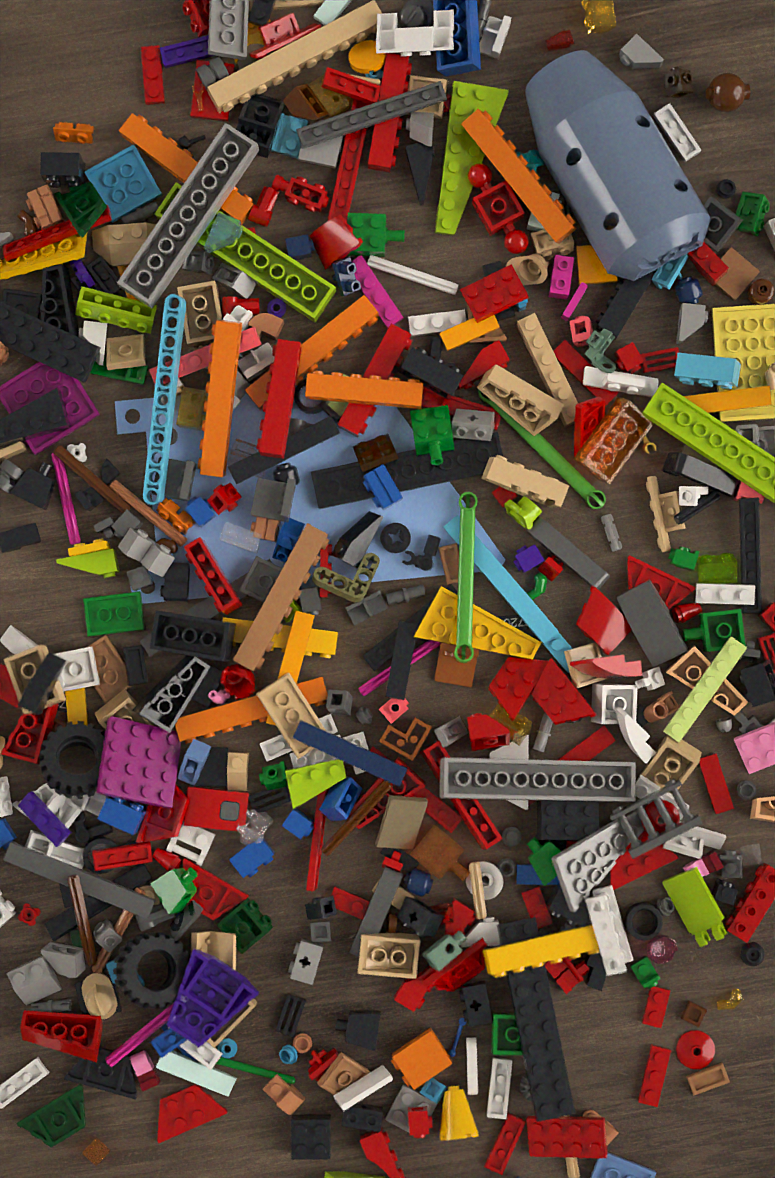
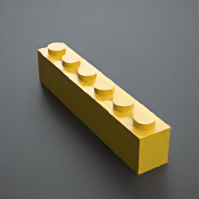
[223,617,338,658]
[483,924,599,977]

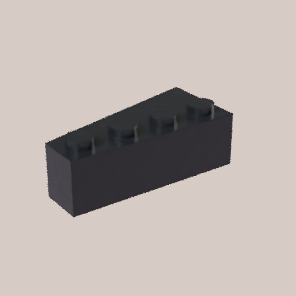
[40,264,79,337]
[0,388,71,447]
[132,655,210,733]

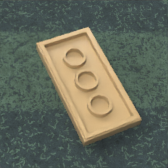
[256,672,326,759]

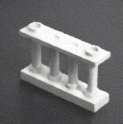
[586,885,633,976]

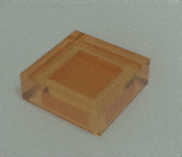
[82,1137,110,1166]

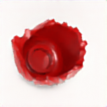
[220,664,256,700]

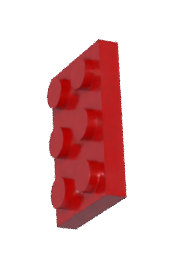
[460,264,529,323]

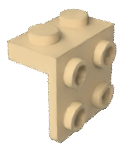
[191,931,236,970]

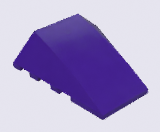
[167,949,259,1048]

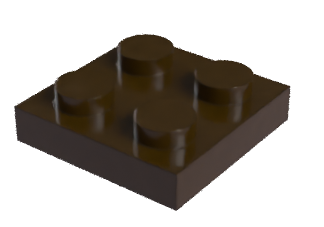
[352,434,399,472]

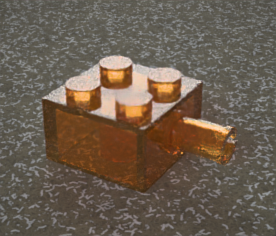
[410,823,470,881]

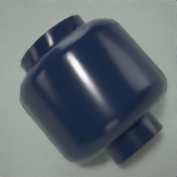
[675,276,703,304]
[404,868,433,897]

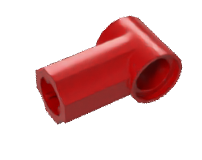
[248,186,279,227]
[222,297,260,318]

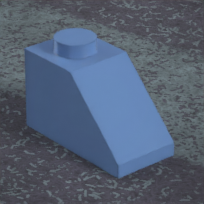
[177,739,211,786]

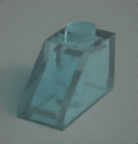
[204,212,243,253]

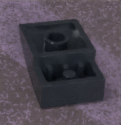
[236,93,285,158]

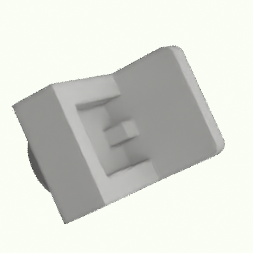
[93,918,123,952]

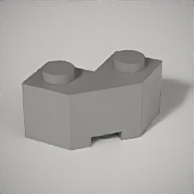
[118,528,175,577]

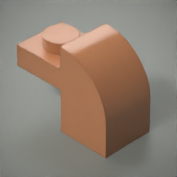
[248,313,284,351]
[263,1074,306,1115]

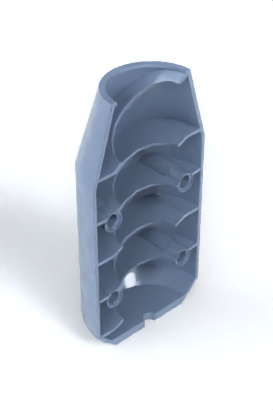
[525,50,710,281]

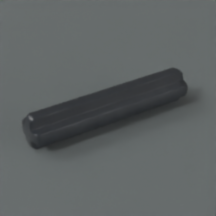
[674,490,720,525]

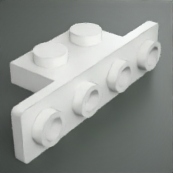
[583,366,659,397]
[658,817,726,859]

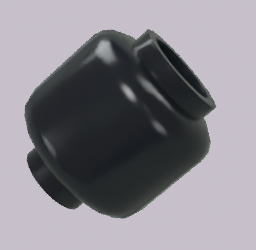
[273,463,300,485]

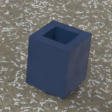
[285,234,315,260]

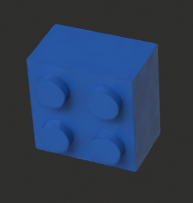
[97,796,146,835]

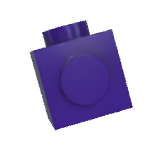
[513,544,545,573]

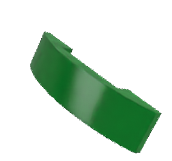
[90,357,149,385]

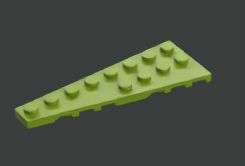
[435,81,508,236]

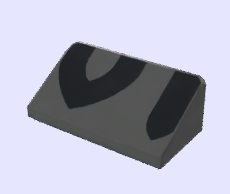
[170,900,203,941]

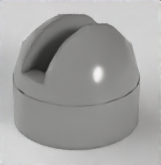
[716,717,732,732]

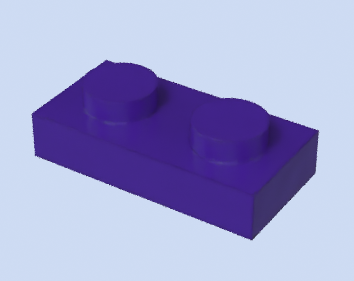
[69,259,95,288]

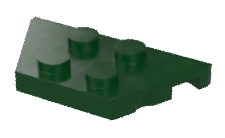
[54,182,107,238]
[16,1084,86,1148]

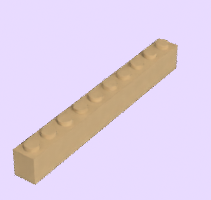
[207,0,382,113]

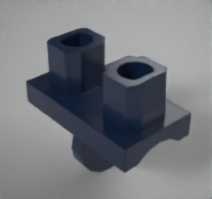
[332,257,361,296]

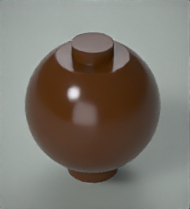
[706,73,750,112]

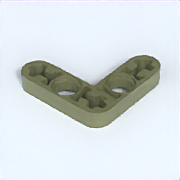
[312,553,380,603]

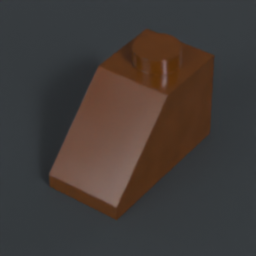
[283,84,328,120]

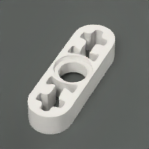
[466,1037,478,1095]

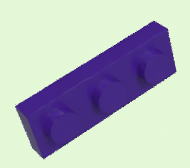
[160,35,216,68]
[18,791,71,847]

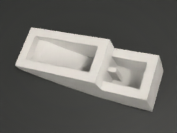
[616,707,656,764]
[25,830,84,869]

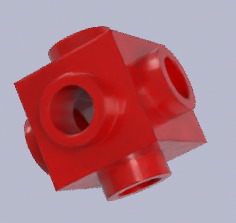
[207,482,242,515]

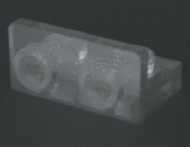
[219,522,262,554]

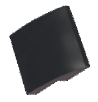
[71,256,121,295]

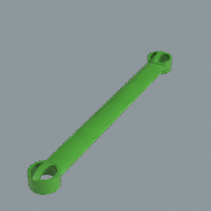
[478,389,606,510]
[454,492,478,663]

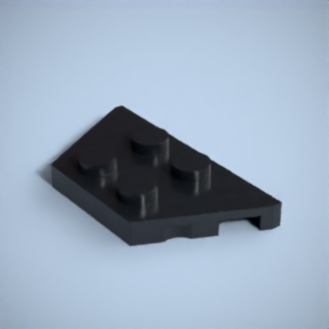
[64,1047,138,1100]

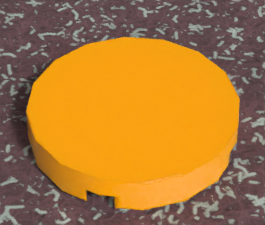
[349,40,386,74]

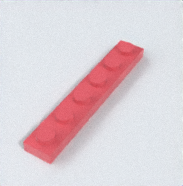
[149,326,262,384]

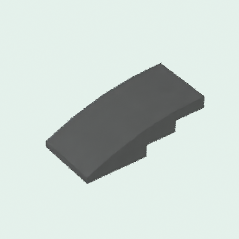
[616,579,688,667]

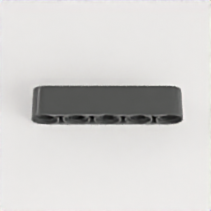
[526,516,610,590]
[349,867,403,957]

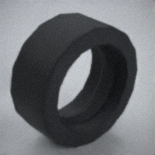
[625,902,663,941]

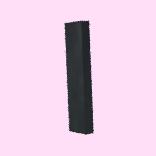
[385,621,418,701]

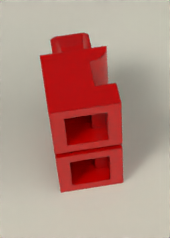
[545,956,590,994]

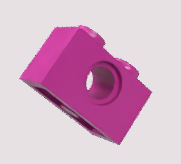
[548,255,574,300]

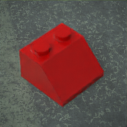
[467,713,510,751]

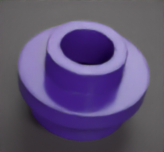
[267,299,286,318]

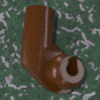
[17,210,37,236]
[156,538,178,554]

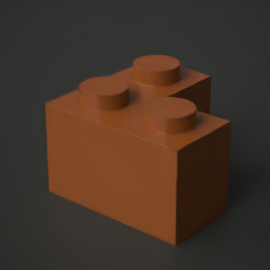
[379,717,432,761]

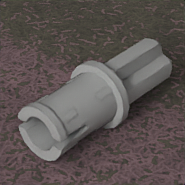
[532,713,553,752]

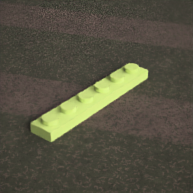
[663,636,747,743]

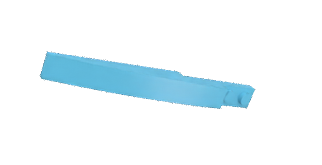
[443,515,572,673]

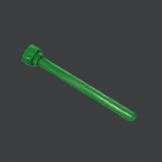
[214,1057,296,1084]

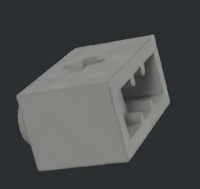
[452,409,494,441]
[288,938,324,985]

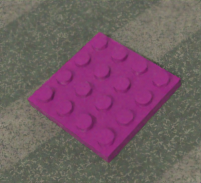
[0,362,100,455]
[96,716,181,809]

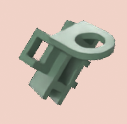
[585,329,616,373]

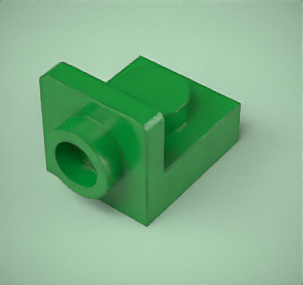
[630,956,661,989]

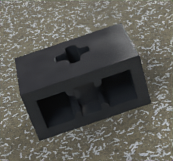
[397,896,444,938]
[459,981,492,1027]
[341,1103,383,1132]

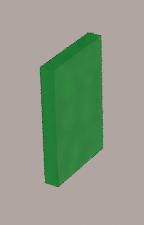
[83,591,145,637]

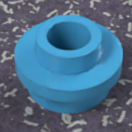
[218,1038,237,1058]
[279,1044,298,1064]

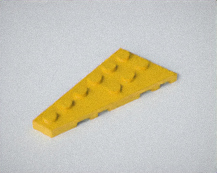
[0,233,87,280]
[413,586,542,659]

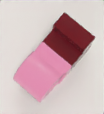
[683,850,724,877]
[130,1050,161,1092]

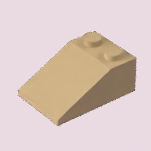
[95,689,157,730]
[637,734,702,794]
[358,933,420,979]

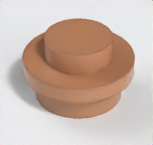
[293,1033,312,1053]

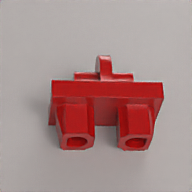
[307,1048,338,1081]

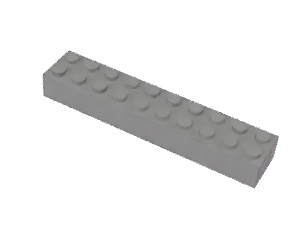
[117,123,259,308]
[440,758,636,802]

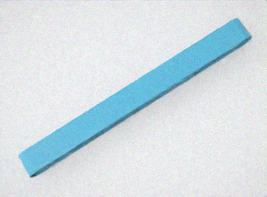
[143,294,186,505]

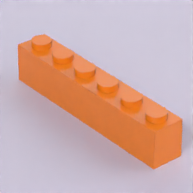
[305,371,423,409]

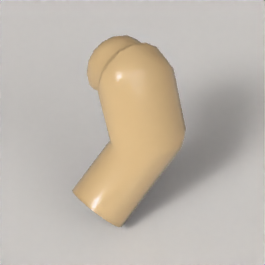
[765,362,775,390]

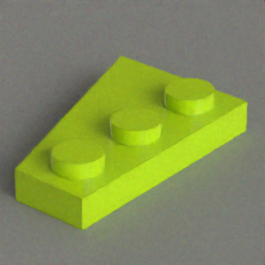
[285,759,346,809]

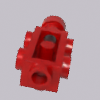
[271,175,329,213]

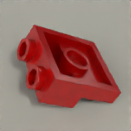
[182,0,210,37]

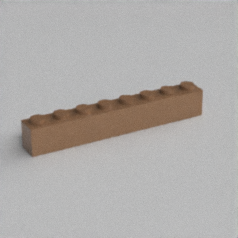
[233,523,330,671]

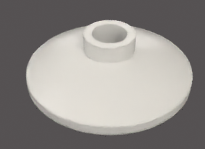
[466,861,503,900]

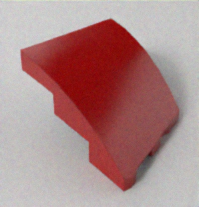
[310,215,363,270]
[576,586,632,655]

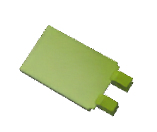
[662,866,727,947]

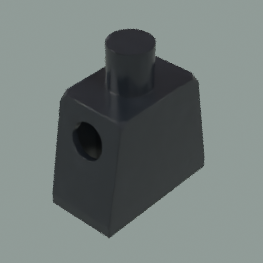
[10,462,55,510]
[335,1010,381,1051]

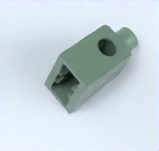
[421,930,467,971]

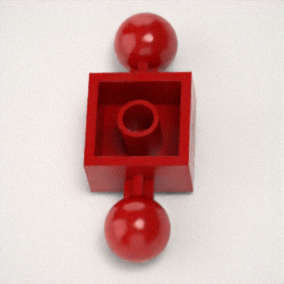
[468,163,529,254]

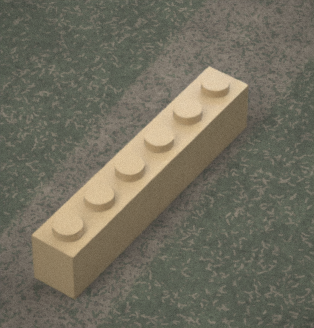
[516,313,578,427]

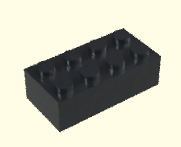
[149,610,236,662]

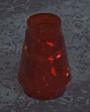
[545,29,574,51]

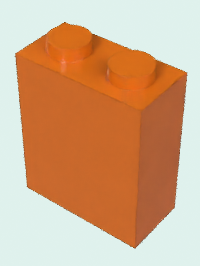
[391,1027,453,1090]

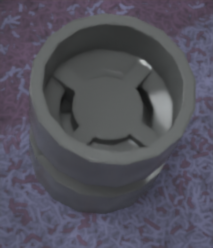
[195,56,229,91]
[0,458,25,494]

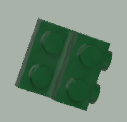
[217,898,273,954]

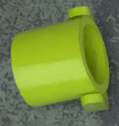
[504,496,542,529]

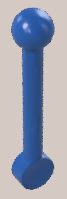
[448,1017,467,1057]

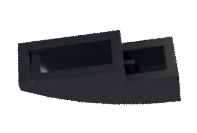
[585,949,606,991]

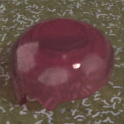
[646,934,678,964]

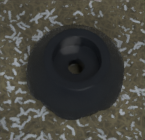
[740,942,765,967]

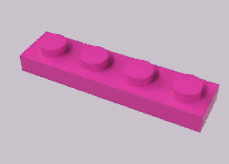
[351,255,403,329]

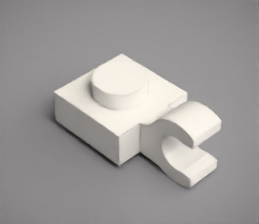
[635,667,665,691]

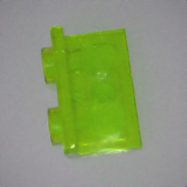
[696,553,737,584]

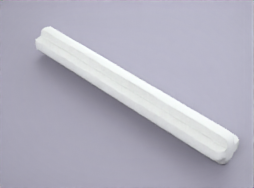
[367,255,458,295]

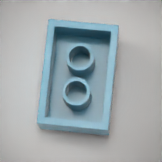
[674,353,741,389]

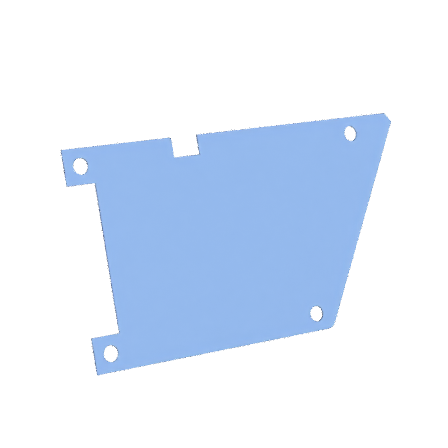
[115,386,505,604]

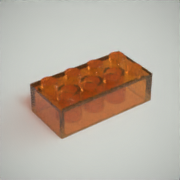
[574,397,654,484]

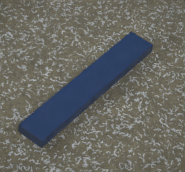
[293,720,408,787]

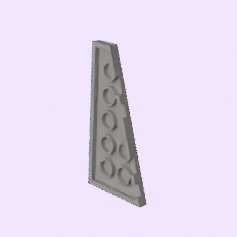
[551,809,644,912]

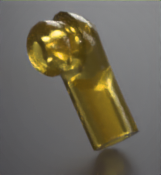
[717,989,743,1010]

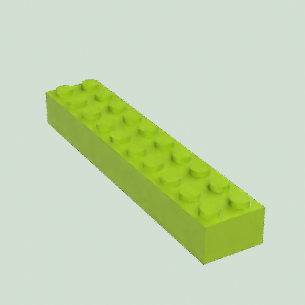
[155,182,336,323]

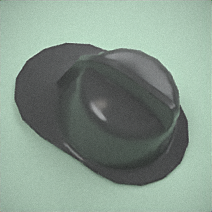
[397,0,434,28]

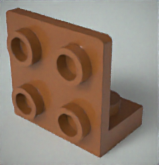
[434,643,479,687]

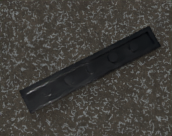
[228,416,340,485]
[739,497,762,613]
[362,584,458,671]
[45,863,153,942]

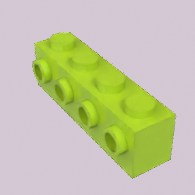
[76,287,157,334]

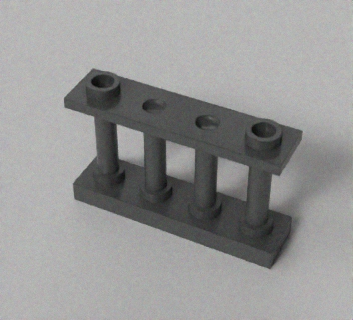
[610,779,702,859]

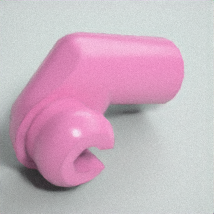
[208,689,231,705]

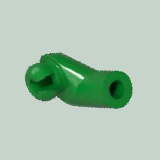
[526,573,547,600]

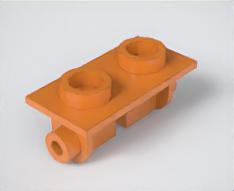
[53,122,94,144]
[156,498,195,535]

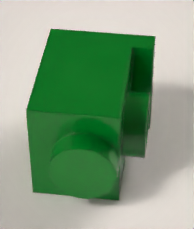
[668,546,700,571]
[259,761,288,791]

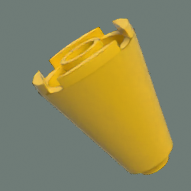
[439,1086,478,1141]

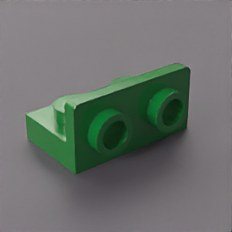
[736,191,770,237]

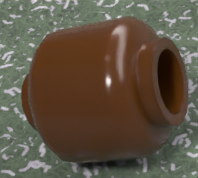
[747,278,775,305]

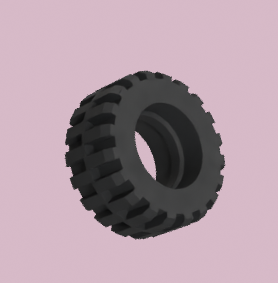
[39,721,105,799]
[113,932,189,1009]

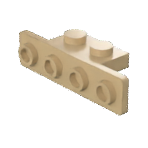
[646,476,685,552]

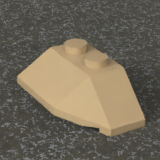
[92,223,156,266]

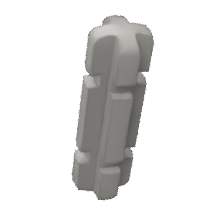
[601,514,622,551]

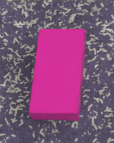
[561,282,588,321]

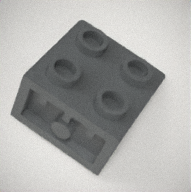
[152,457,197,501]
[251,478,296,523]

